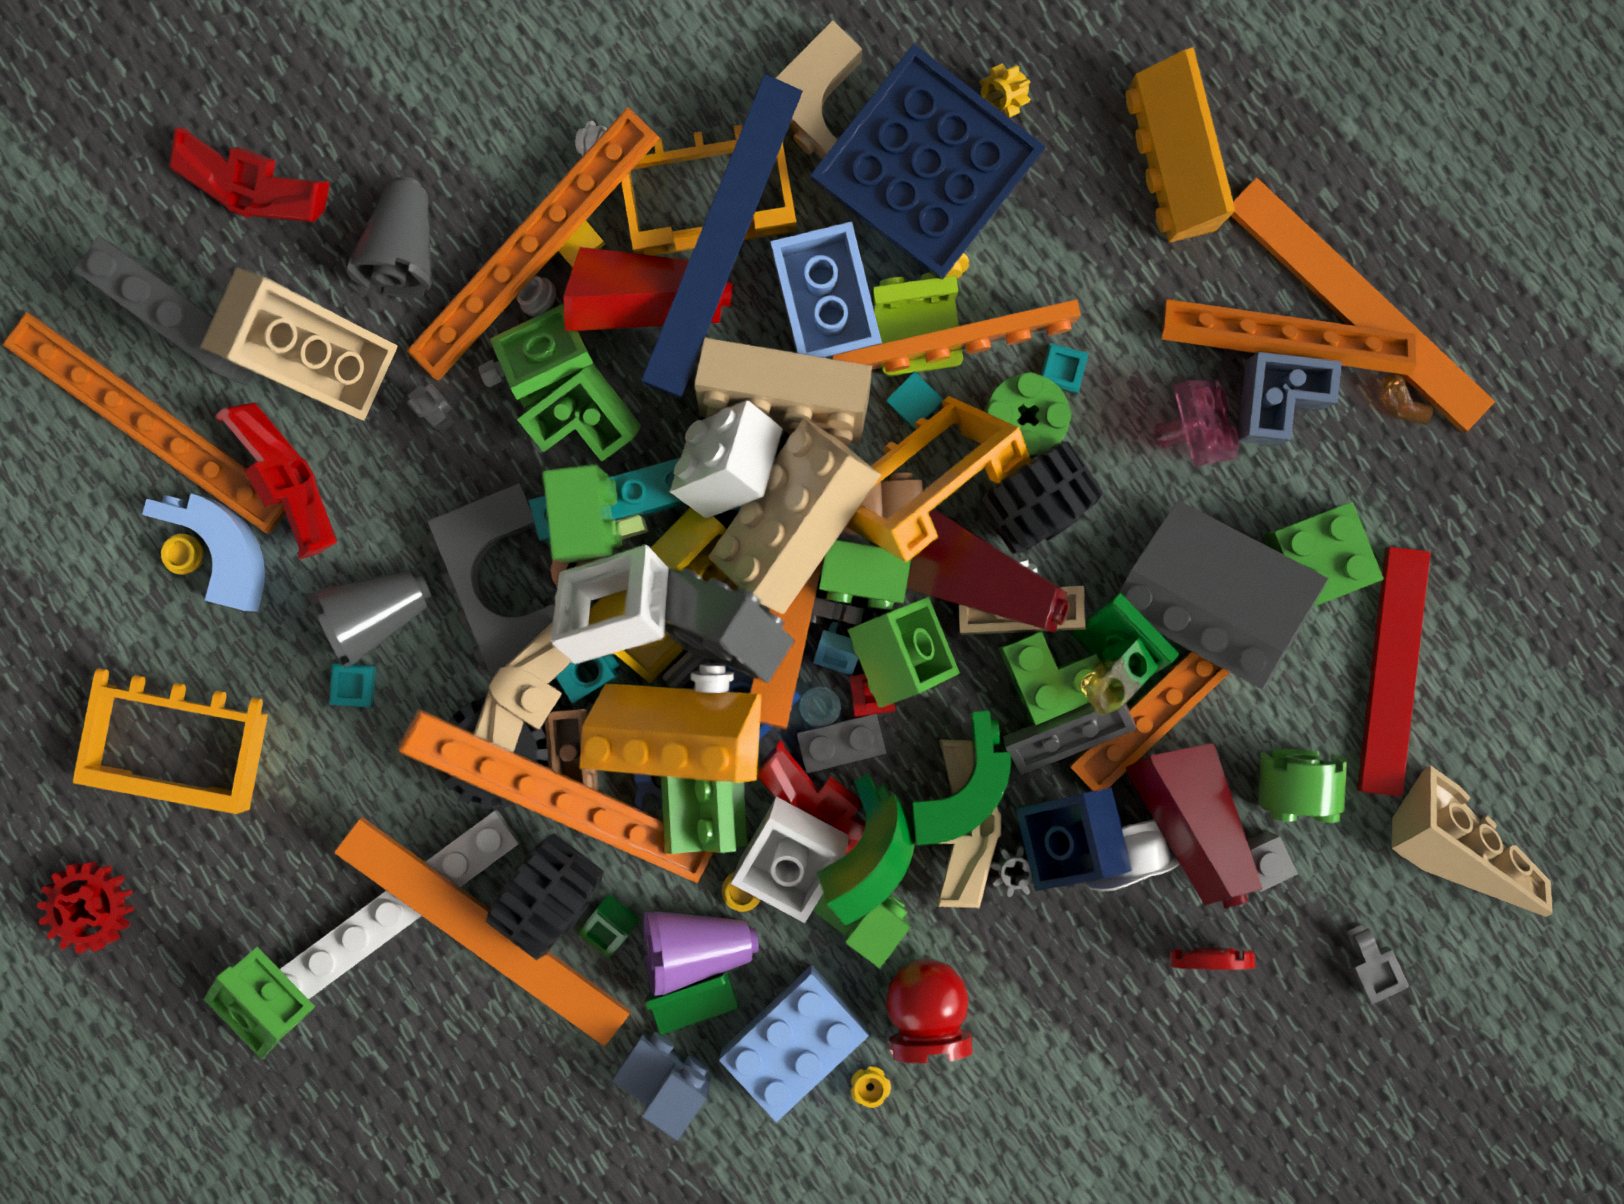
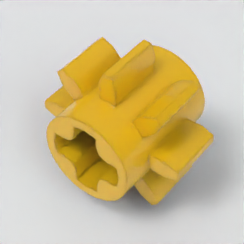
[979,63,1031,118]

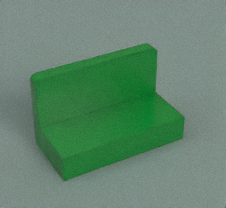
[644,971,739,1035]

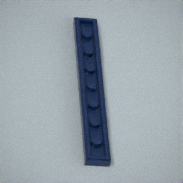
[640,74,803,399]

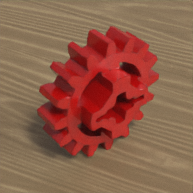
[37,861,135,954]

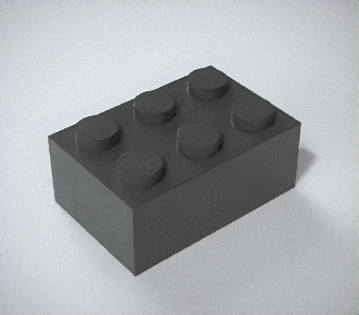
[664,568,795,684]

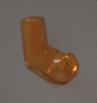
[1379,374,1433,425]

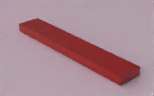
[1357,547,1431,797]

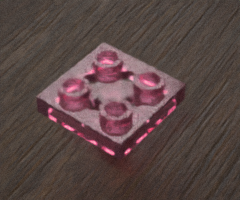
[1155,380,1239,467]

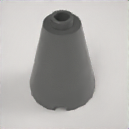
[346,177,432,298]
[308,570,432,668]

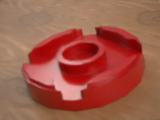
[1169,948,1256,970]

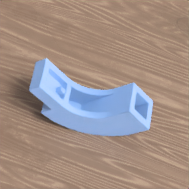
[142,493,265,612]

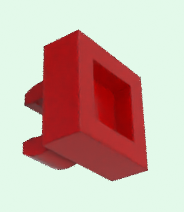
[849,674,896,717]

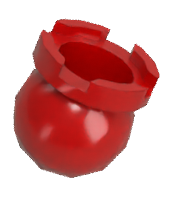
[886,959,973,1064]

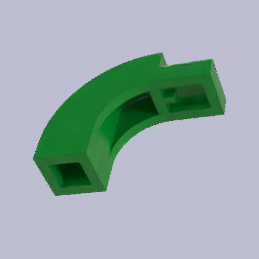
[911,711,1011,845]
[816,773,915,926]

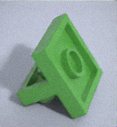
[490,304,594,408]
[661,776,747,854]
[204,947,315,1060]

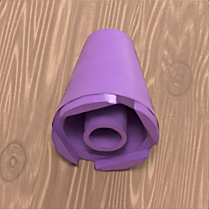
[643,911,759,996]

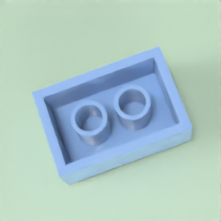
[770,222,882,359]
[719,965,869,1122]

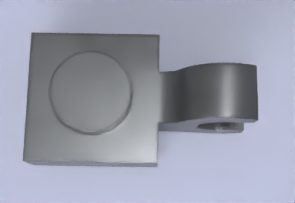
[407,384,455,433]
[1345,924,1409,1005]

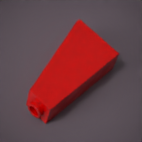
[564,247,733,331]

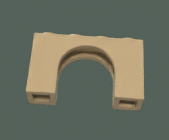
[776,21,862,160]

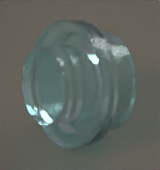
[800,686,841,727]

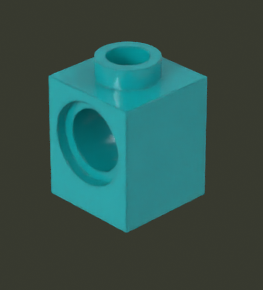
[556,653,620,704]

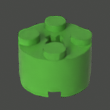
[984,372,1072,460]
[1258,749,1347,823]

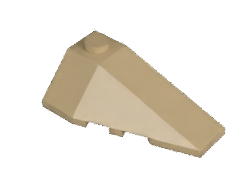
[1392,765,1553,917]

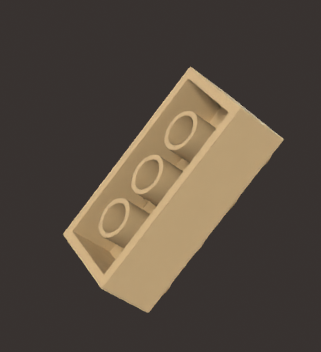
[201,268,398,421]
[695,338,872,445]
[708,418,881,614]

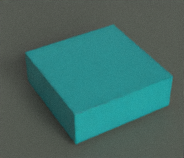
[1040,343,1089,395]
[885,372,943,431]
[329,663,376,707]

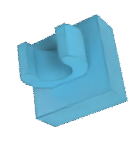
[813,621,859,675]

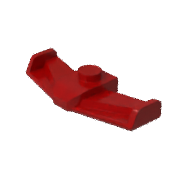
[169,127,330,223]
[215,402,337,560]
[756,739,866,855]

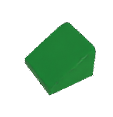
[577,895,640,959]

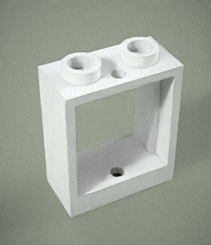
[550,545,669,664]

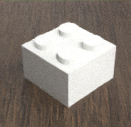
[670,400,783,519]
[731,797,849,923]

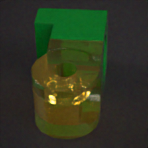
[1079,637,1159,715]

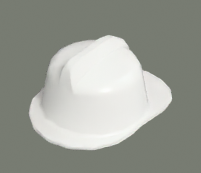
[1085,820,1180,891]

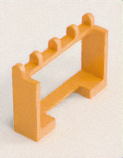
[621,124,797,256]
[846,396,1031,562]
[72,668,268,814]

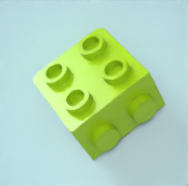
[872,273,963,376]

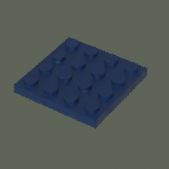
[810,43,1046,280]

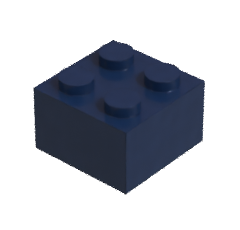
[1016,788,1132,891]

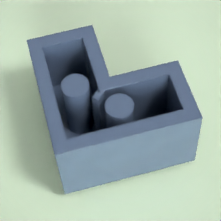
[1237,352,1342,446]
[612,1030,712,1141]

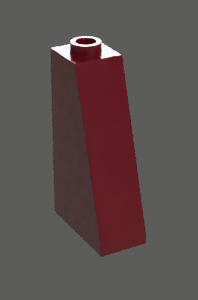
[906,509,1069,632]
[1125,743,1263,909]

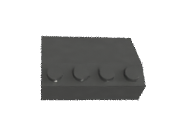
[1117,500,1329,690]

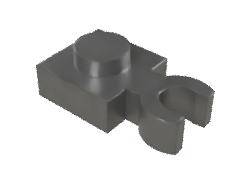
[810,597,864,625]

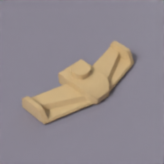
[474,622,572,752]
[936,739,1001,908]

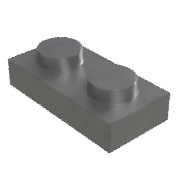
[797,714,887,773]

